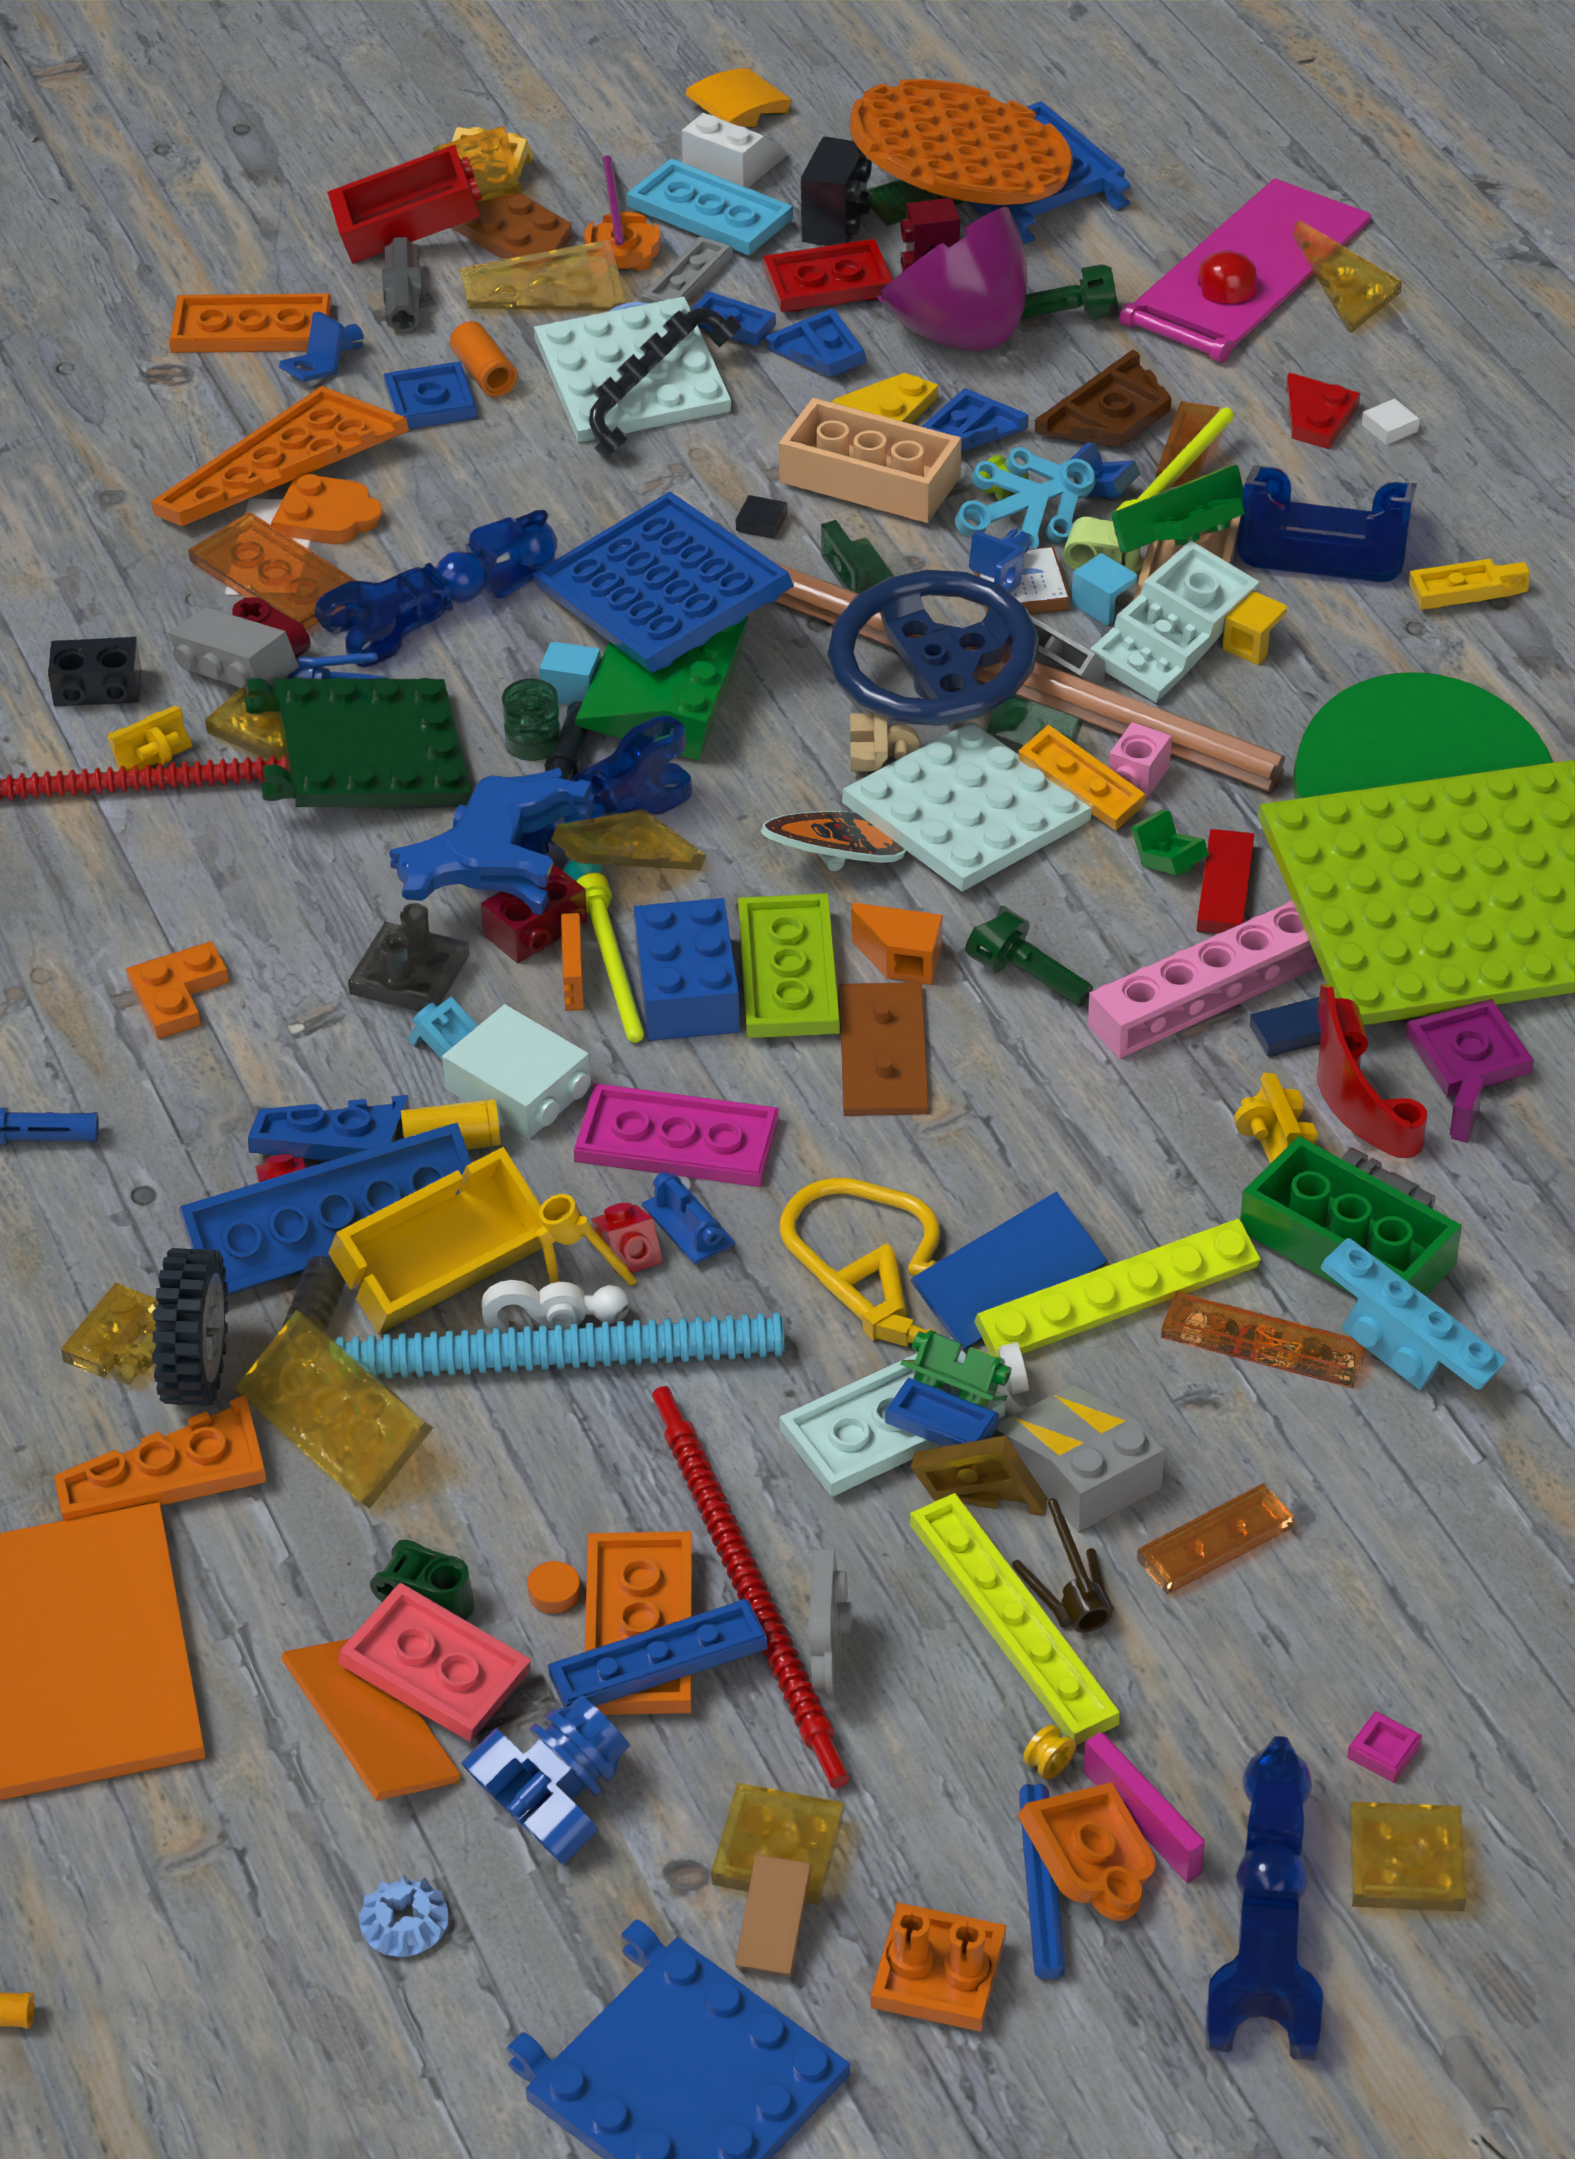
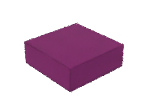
[1449,1074,1484,1143]

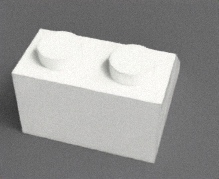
[681,113,786,188]

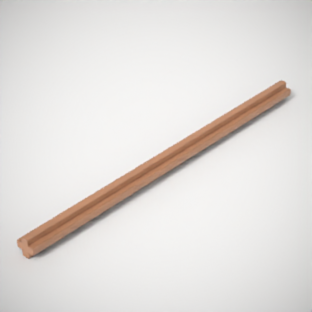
[774,562,1286,793]

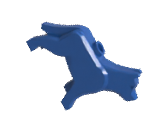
[389,768,594,915]

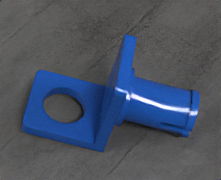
[279,311,364,382]
[969,529,1031,593]

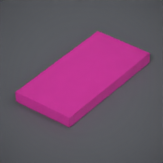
[573,1083,779,1187]

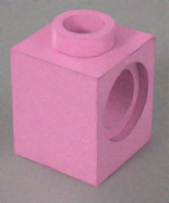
[1109,722,1172,799]

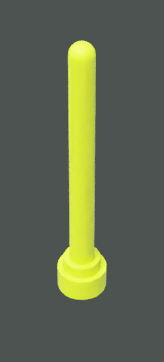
[1111,407,1234,519]
[577,873,644,1043]

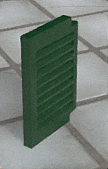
[867,179,967,226]

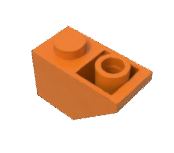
[851,902,943,985]

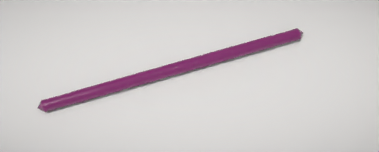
[603,155,624,246]

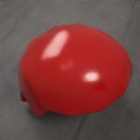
[1198,250,1257,304]

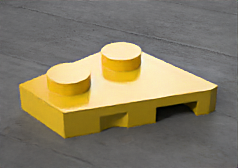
[832,372,939,424]

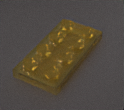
[235,1310,433,1508]

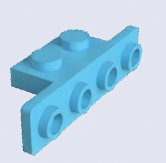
[1321,1238,1506,1390]

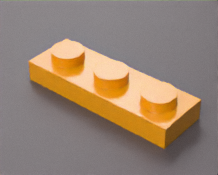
[1018,724,1146,831]

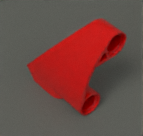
[1317,984,1427,1158]

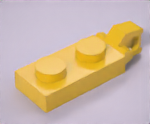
[1409,558,1530,610]

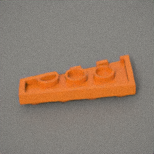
[54,1394,267,1520]

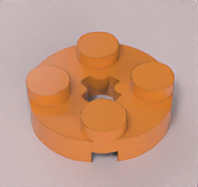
[584,212,661,271]

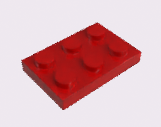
[763,239,892,312]

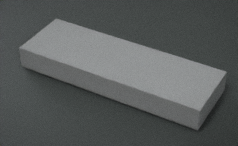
[641,236,733,304]

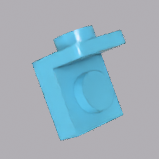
[408,996,478,1060]

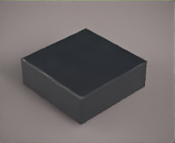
[735,495,788,538]

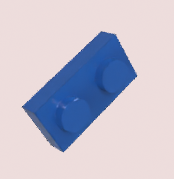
[690,291,776,346]

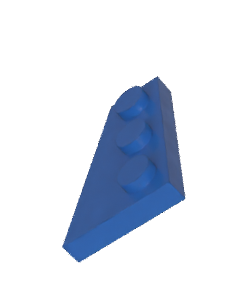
[248,1095,409,1161]

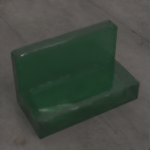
[821,520,894,594]

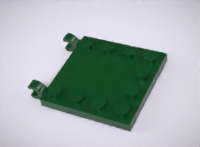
[244,678,471,807]

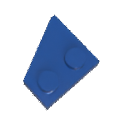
[921,388,1029,452]

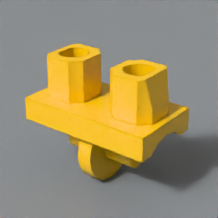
[107,705,193,771]
[1233,1073,1318,1163]

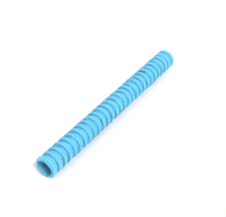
[334,1312,785,1382]

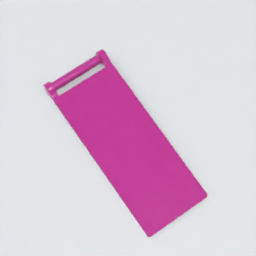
[1119,179,1371,363]

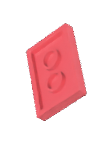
[338,1583,532,1742]

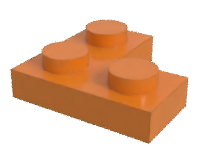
[126,941,229,1039]

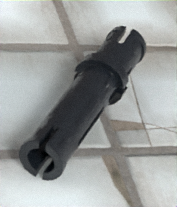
[544,701,589,781]

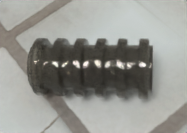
[282,1256,346,1346]

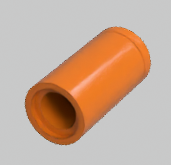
[449,321,518,397]

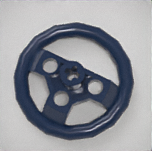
[827,569,1039,726]

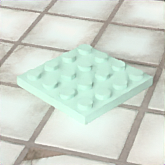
[534,297,731,443]
[842,721,1092,892]

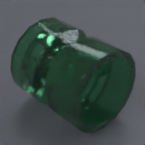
[502,678,560,761]

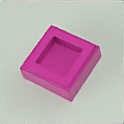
[1347,1711,1422,1783]

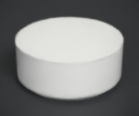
[998,1342,1029,1395]

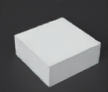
[1362,398,1420,445]

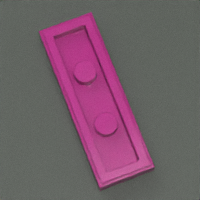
[1084,1732,1205,1883]

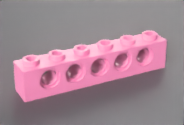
[1088,900,1320,1059]

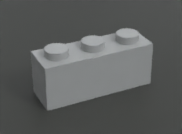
[168,607,299,689]

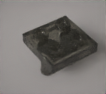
[348,903,470,1012]

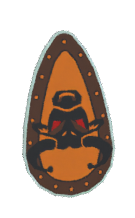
[761,811,906,872]

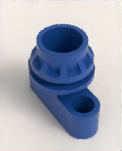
[461,1695,630,1865]

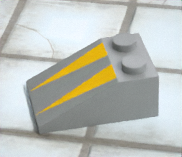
[992,1384,1165,1533]

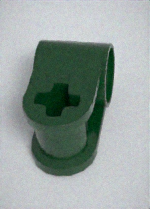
[370,1539,475,1620]

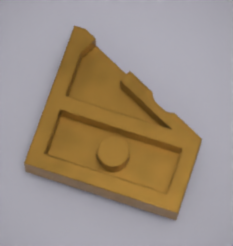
[911,1436,1048,1515]

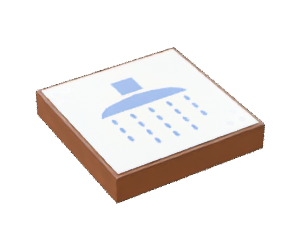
[973,546,1070,615]

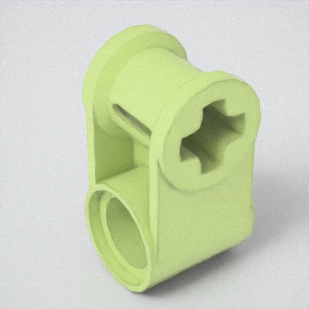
[1063,517,1144,576]

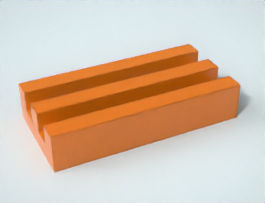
[561,913,584,1011]

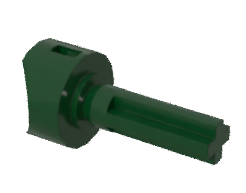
[1021,264,1119,320]
[965,905,1093,1007]

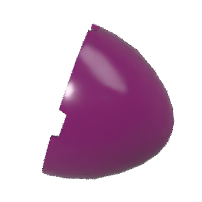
[877,207,1028,352]

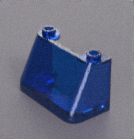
[1237,465,1417,582]

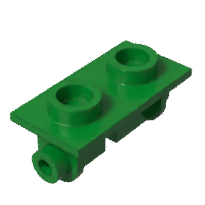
[900,1330,1012,1406]

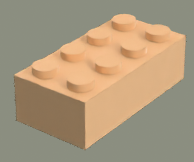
[779,398,961,523]

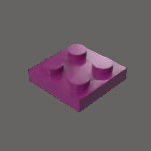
[1406,999,1534,1097]

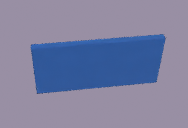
[910,1191,1108,1351]

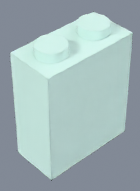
[442,1004,591,1139]

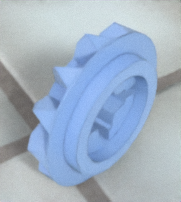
[358,1874,449,1957]

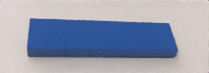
[548,1598,767,1708]

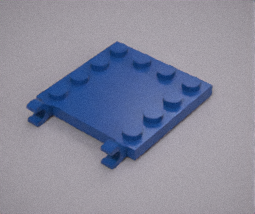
[967,101,1130,245]
[507,1919,850,2159]

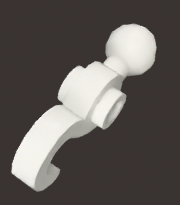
[481,1280,630,1333]

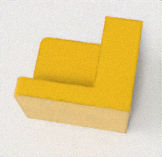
[1223,591,1287,666]

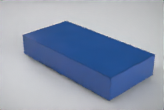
[885,1377,999,1447]

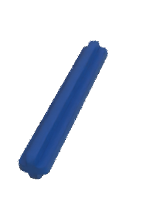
[1019,1783,1065,1980]

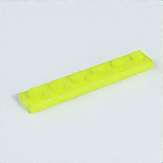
[974,1218,1261,1357]
[910,1493,1120,1745]

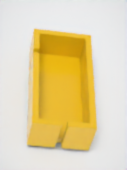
[328,1147,543,1335]

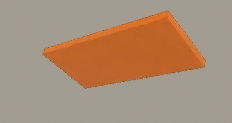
[281,1639,461,1801]

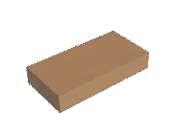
[735,1855,812,1978]

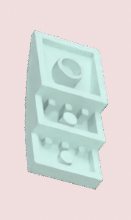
[1090,540,1260,703]

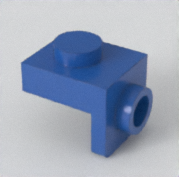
[1070,443,1140,499]

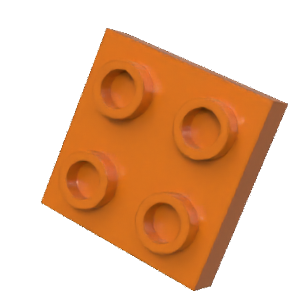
[871,1902,1006,2032]

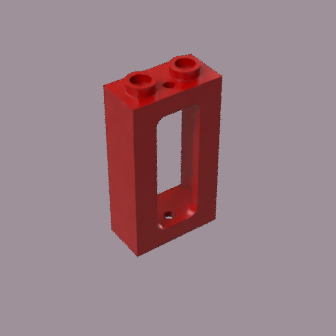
[327,144,482,264]

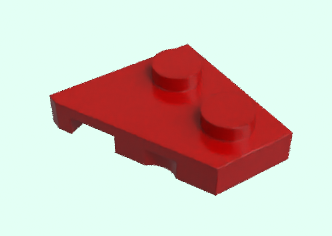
[1286,372,1360,449]

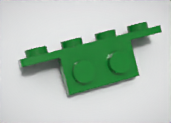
[1111,465,1247,553]

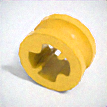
[1023,1724,1076,1780]

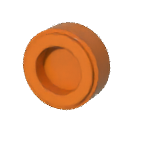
[527,1561,580,1614]

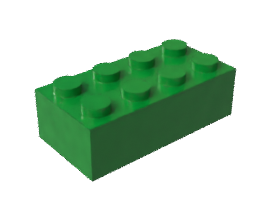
[1240,1136,1462,1296]

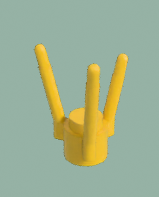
[536,1194,637,1286]

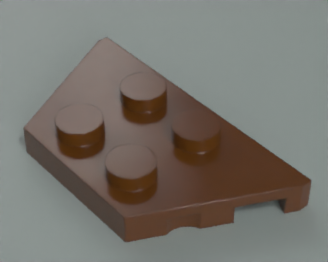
[1035,349,1172,447]

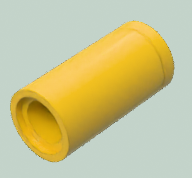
[401,1099,501,1150]

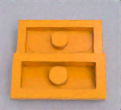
[685,68,792,127]

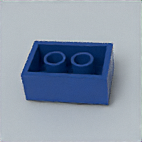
[633,898,740,1041]

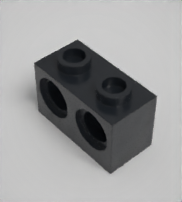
[48,637,142,707]

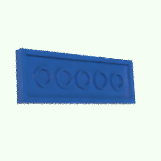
[179,1122,471,1296]

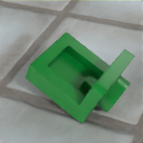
[1132,809,1209,876]

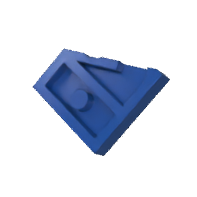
[765,308,867,377]

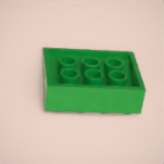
[575,616,749,761]

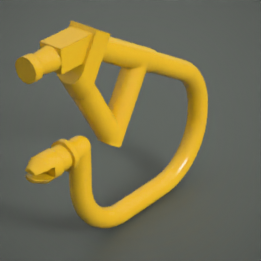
[779,1177,941,1347]

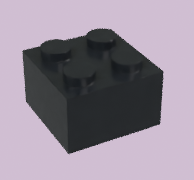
[801,136,872,246]

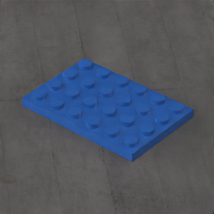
[533,491,794,673]

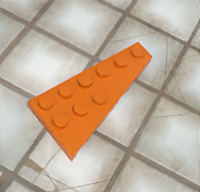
[151,386,409,526]

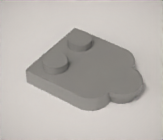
[809,1549,853,1695]

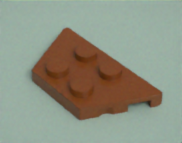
[451,193,572,282]

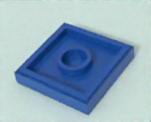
[383,361,477,429]

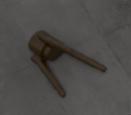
[1012,1498,1114,1633]

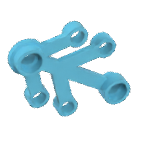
[955,447,1095,549]

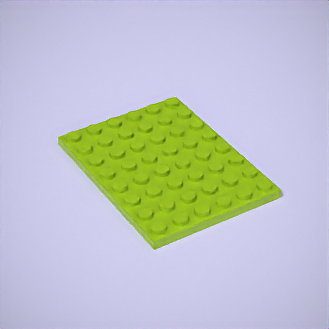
[1257,760,1575,1025]

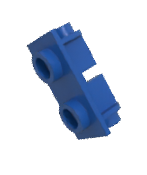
[642,1172,735,1265]

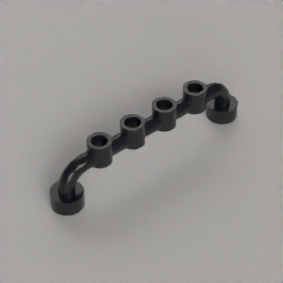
[589,307,742,460]

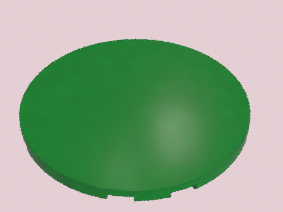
[1293,672,1554,799]

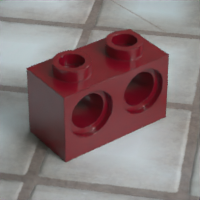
[481,863,588,964]

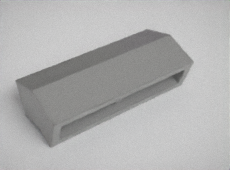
[1009,615,1105,685]

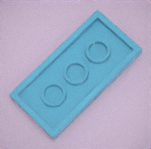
[626,158,793,255]

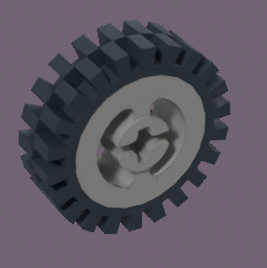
[152,1248,228,1406]

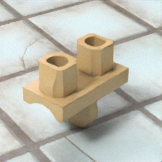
[850,713,920,772]

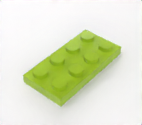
[738,893,840,1038]

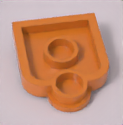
[271,474,383,544]
[1017,1782,1155,1921]

